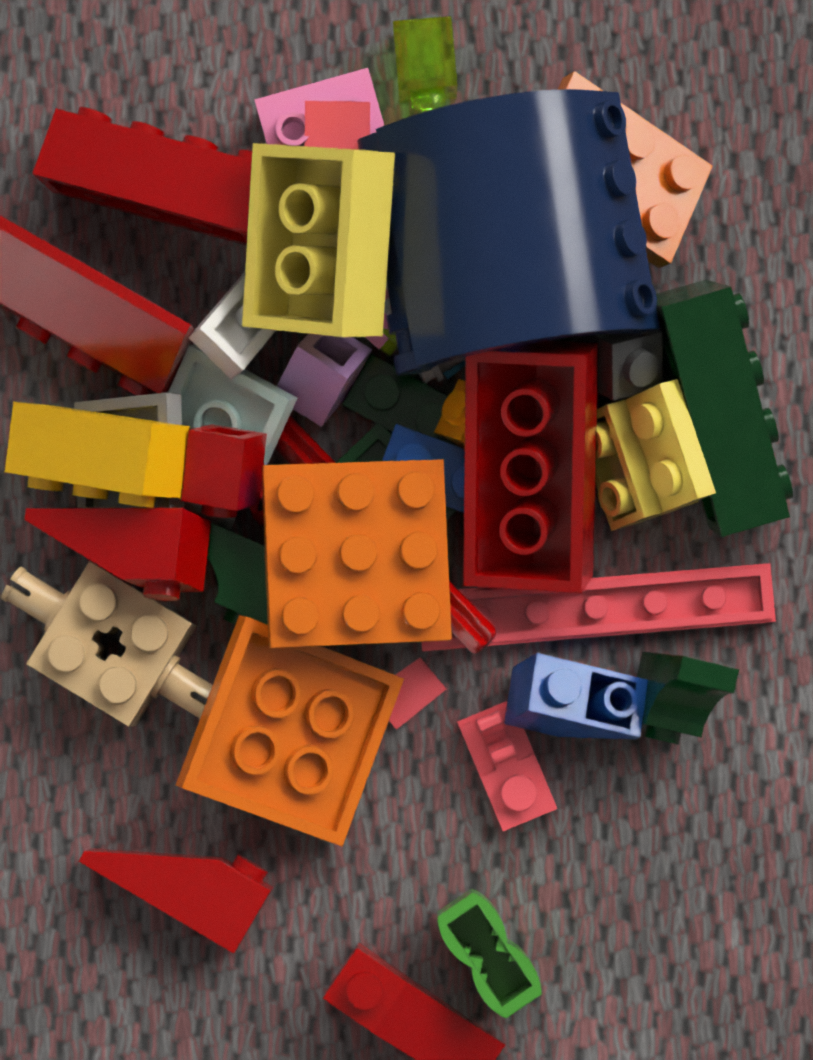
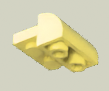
[595,379,716,531]

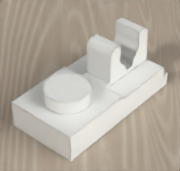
[188,272,276,379]

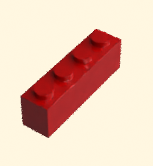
[32,107,252,246]

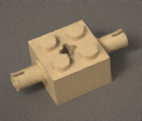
[1,561,213,727]

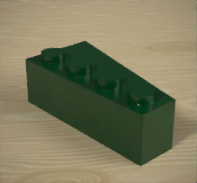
[656,280,793,537]

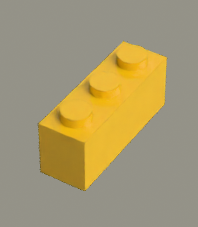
[5,401,190,508]

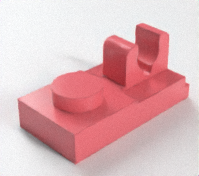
[457,700,558,832]

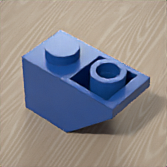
[504,653,648,740]

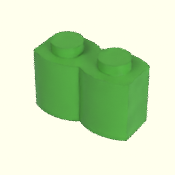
[437,888,542,1018]

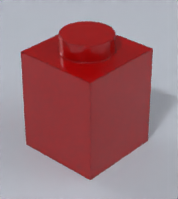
[181,424,267,518]

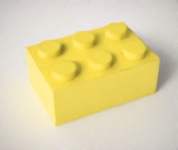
[242,143,395,337]

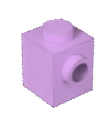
[277,334,372,427]

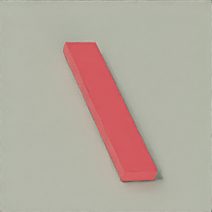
[421,563,776,652]

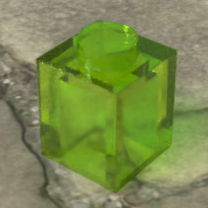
[393,16,458,111]

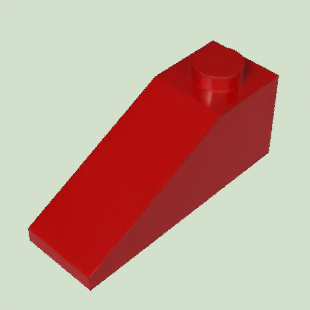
[24,508,211,601]
[79,848,274,954]
[323,942,505,1060]

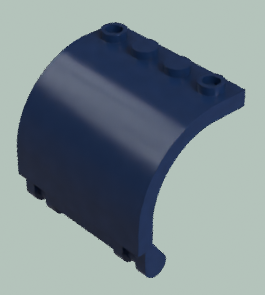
[357,89,660,376]

